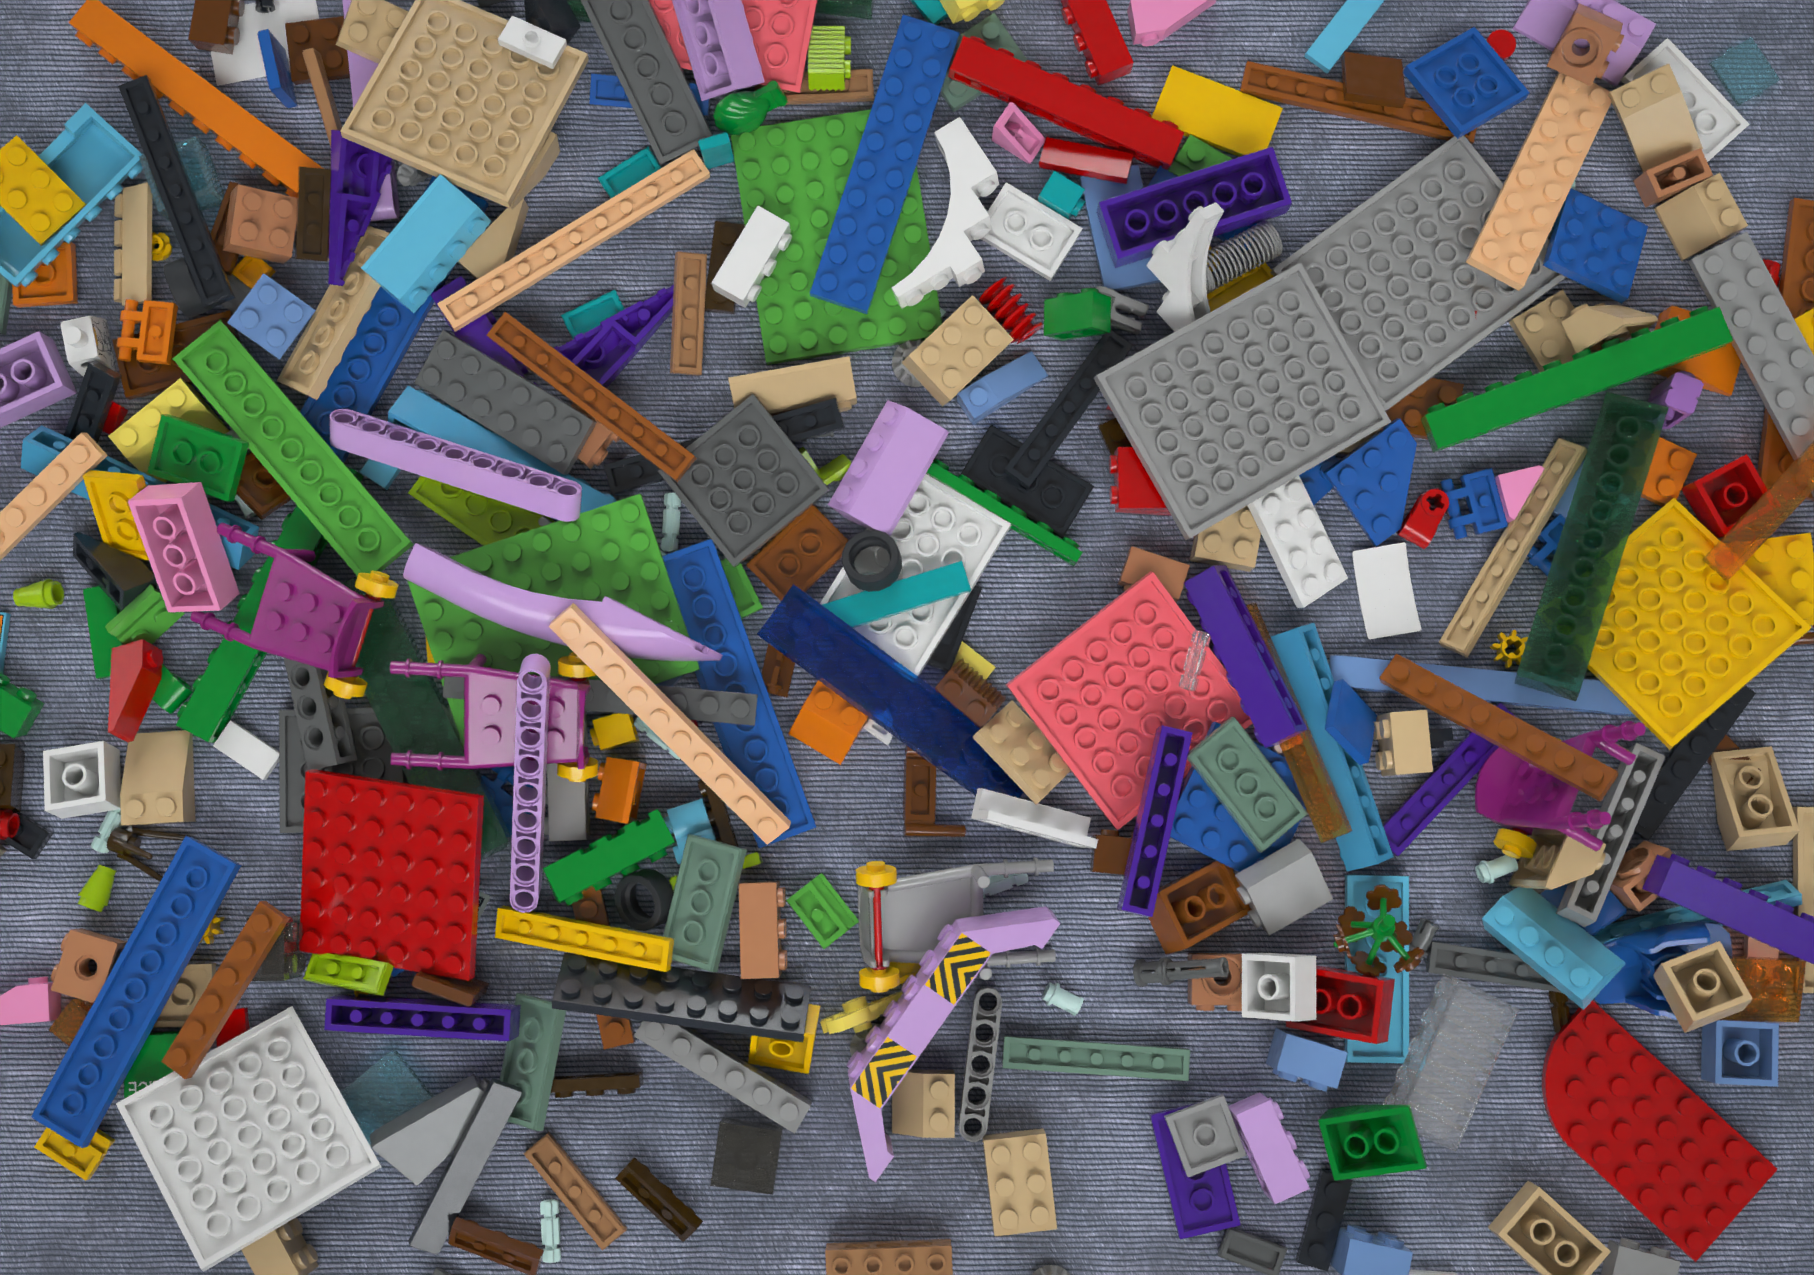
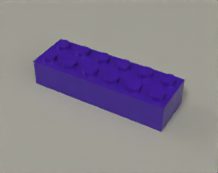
[1096,147,1292,268]

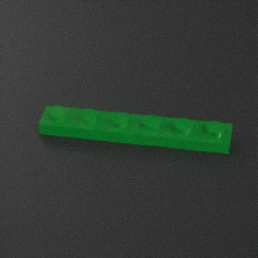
[926,459,1083,567]

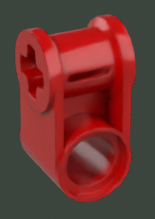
[1397,489,1449,549]

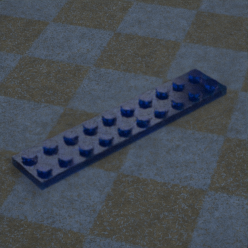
[757,584,1023,798]

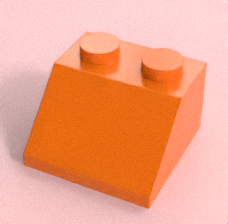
[788,679,872,765]
[592,757,647,824]

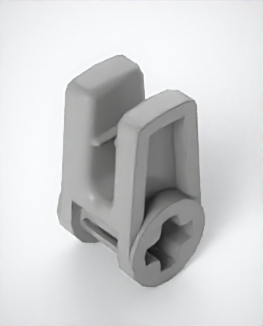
[1096,286,1149,335]

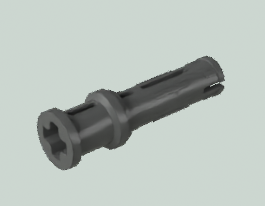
[1133,957,1229,987]

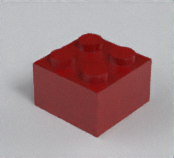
[1681,454,1777,538]

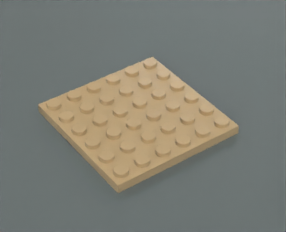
[340,0,589,208]

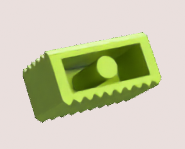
[808,26,851,91]

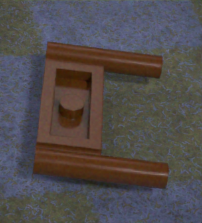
[903,743,967,837]

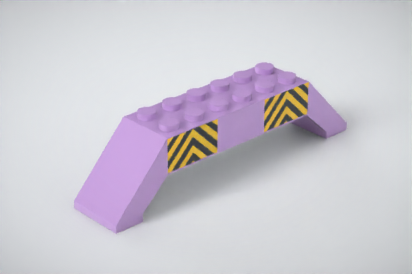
[847,906,1060,1182]

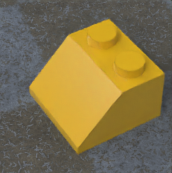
[748,1004,820,1074]

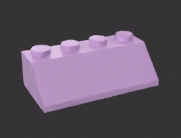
[672,0,765,101]
[1513,0,1656,87]
[828,400,949,536]

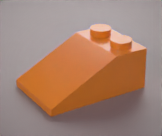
[1653,305,1741,397]

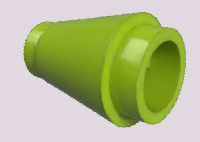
[13,579,64,609]
[77,865,116,912]

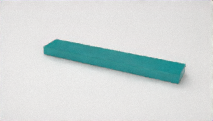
[787,561,971,646]

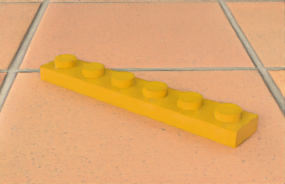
[495,905,674,972]

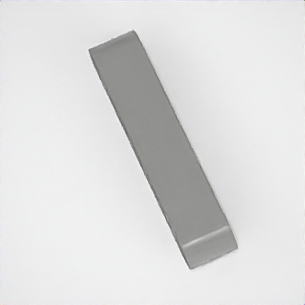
[958,986,1002,1142]

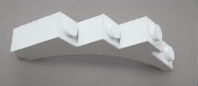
[892,117,999,309]
[1147,203,1224,332]

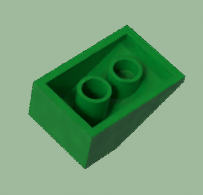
[1318,1105,1427,1181]

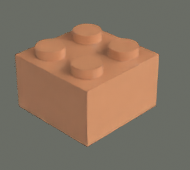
[223,184,297,264]

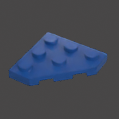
[1323,418,1417,546]

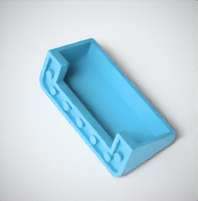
[0,103,145,288]

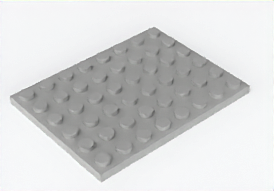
[1271,136,1567,412]
[1094,262,1391,540]

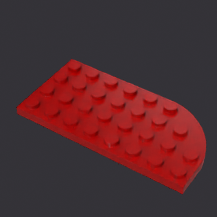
[1542,1000,1778,1262]

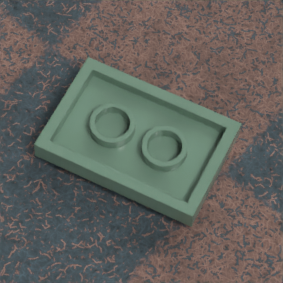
[941,13,1027,112]

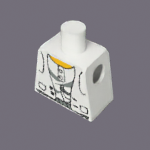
[60,316,117,377]

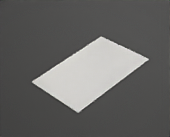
[211,0,319,86]

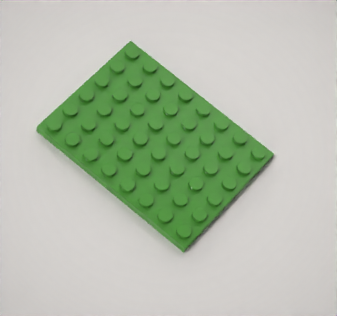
[731,109,942,365]
[407,494,700,748]

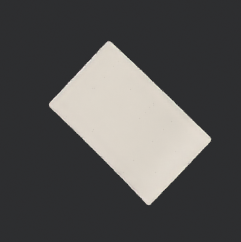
[1352,542,1421,639]

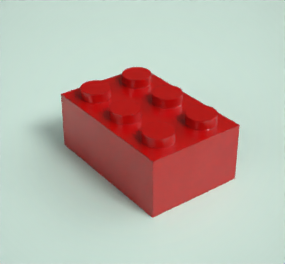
[1286,965,1395,1044]

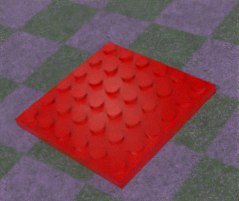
[299,769,484,981]

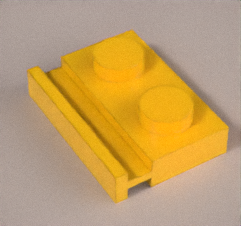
[34,1127,115,1181]

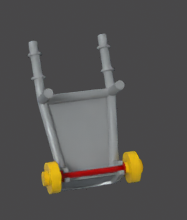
[856,857,1056,993]

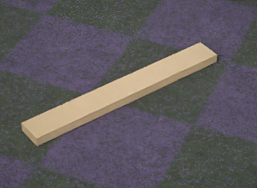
[1439,438,1588,658]

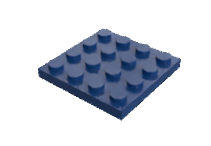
[1170,722,1318,872]

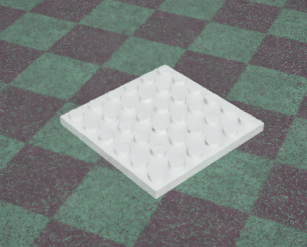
[116,1006,381,1272]

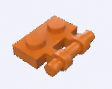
[116,299,178,365]

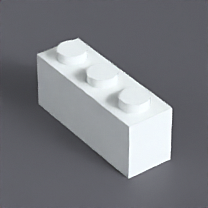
[712,206,792,308]

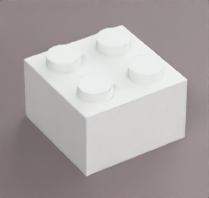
[43,741,121,819]
[1242,953,1316,1022]

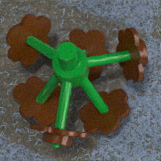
[1333,885,1424,977]

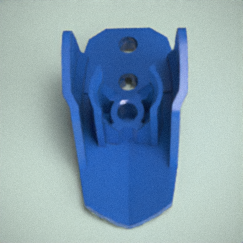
[1594,921,1734,1020]

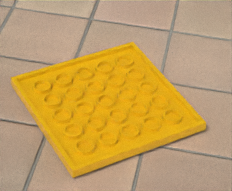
[1536,498,1812,750]

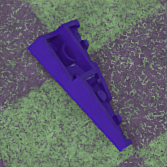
[328,130,393,286]
[554,285,674,389]

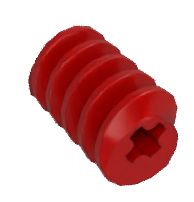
[979,277,1043,344]

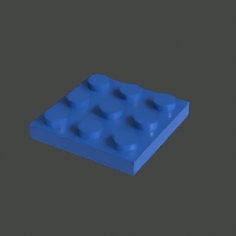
[1403,27,1530,139]
[1543,188,1648,304]

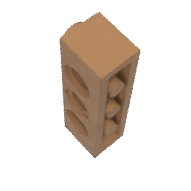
[825,1239,953,1275]

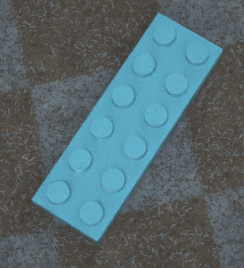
[1345,875,1409,1064]

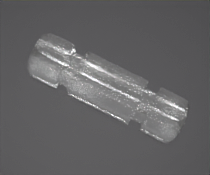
[1179,630,1211,691]

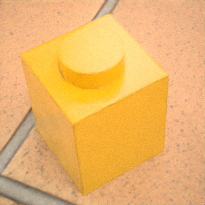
[590,713,640,751]

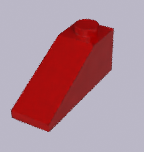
[108,639,163,743]

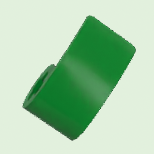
[152,664,194,714]

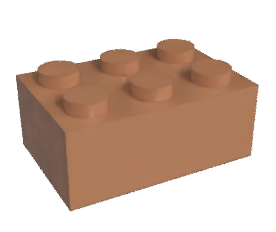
[739,881,788,979]

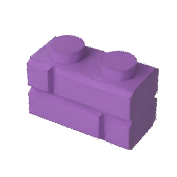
[1642,371,1704,429]

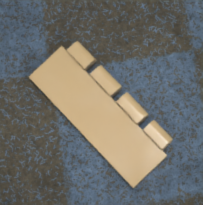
[114,182,152,306]

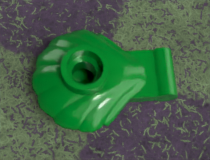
[713,81,788,135]

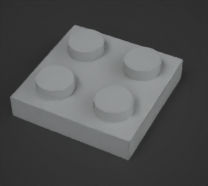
[1164,1094,1247,1177]

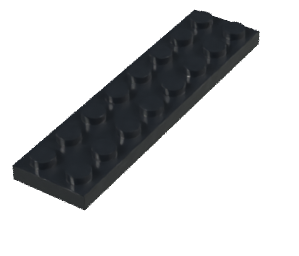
[552,952,811,1042]

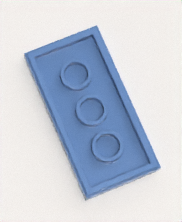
[1079,165,1161,291]

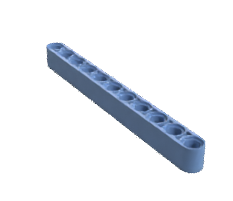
[1329,655,1636,717]

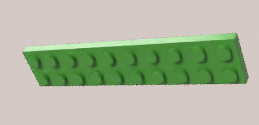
[173,320,414,576]

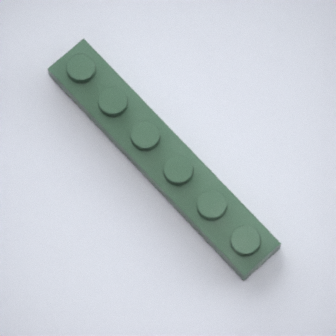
[1002,1036,1190,1081]

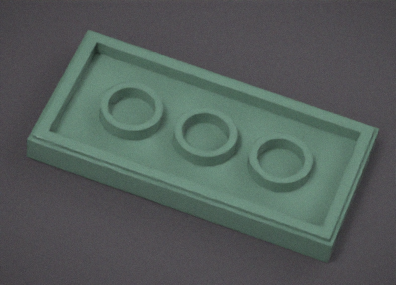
[1187,717,1308,853]
[663,834,747,972]
[500,993,566,1131]

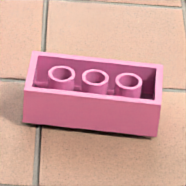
[128,482,240,612]

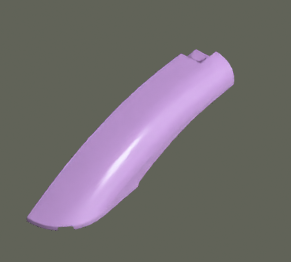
[403,543,723,661]

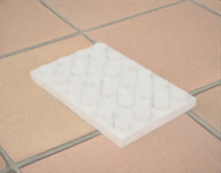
[819,474,1011,681]

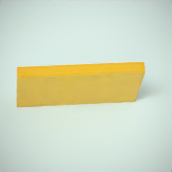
[1151,65,1283,157]

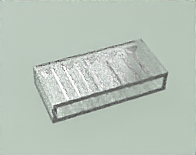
[1383,974,1519,1152]

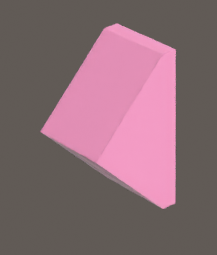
[992,102,1045,164]
[1495,465,1545,523]

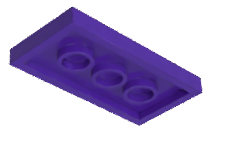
[1149,1102,1241,1240]

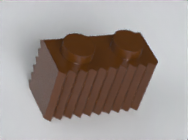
[934,659,1006,729]

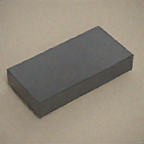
[1217,1227,1288,1275]

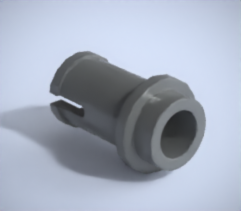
[1409,918,1439,960]

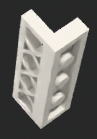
[971,788,1098,848]

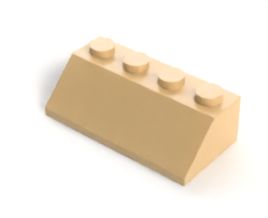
[728,356,857,416]
[1509,829,1606,890]

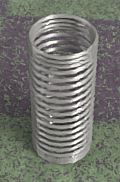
[1206,220,1283,294]

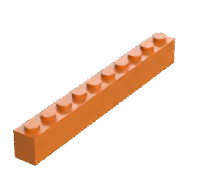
[69,0,324,198]

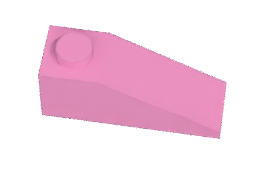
[1127,0,1216,46]
[0,976,62,1025]

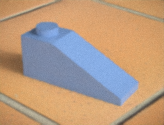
[957,351,1048,425]

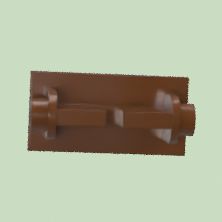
[762,632,799,698]

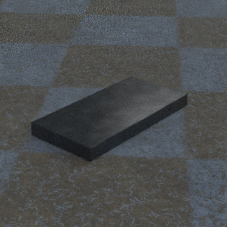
[961,425,1094,539]

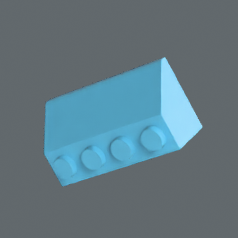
[361,174,491,313]
[1482,887,1625,1010]

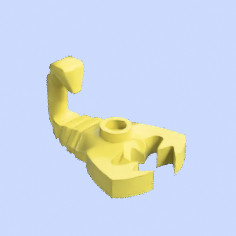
[820,992,903,1034]

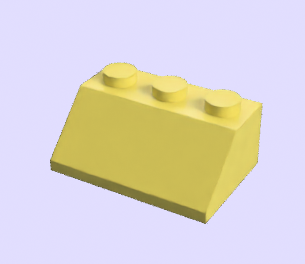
[108,378,229,483]

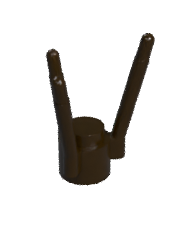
[107,826,191,882]

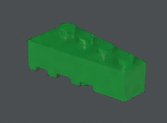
[542,809,675,906]

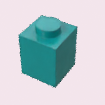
[1038,171,1086,220]

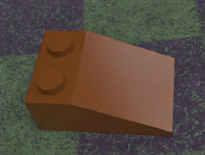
[1148,860,1251,955]

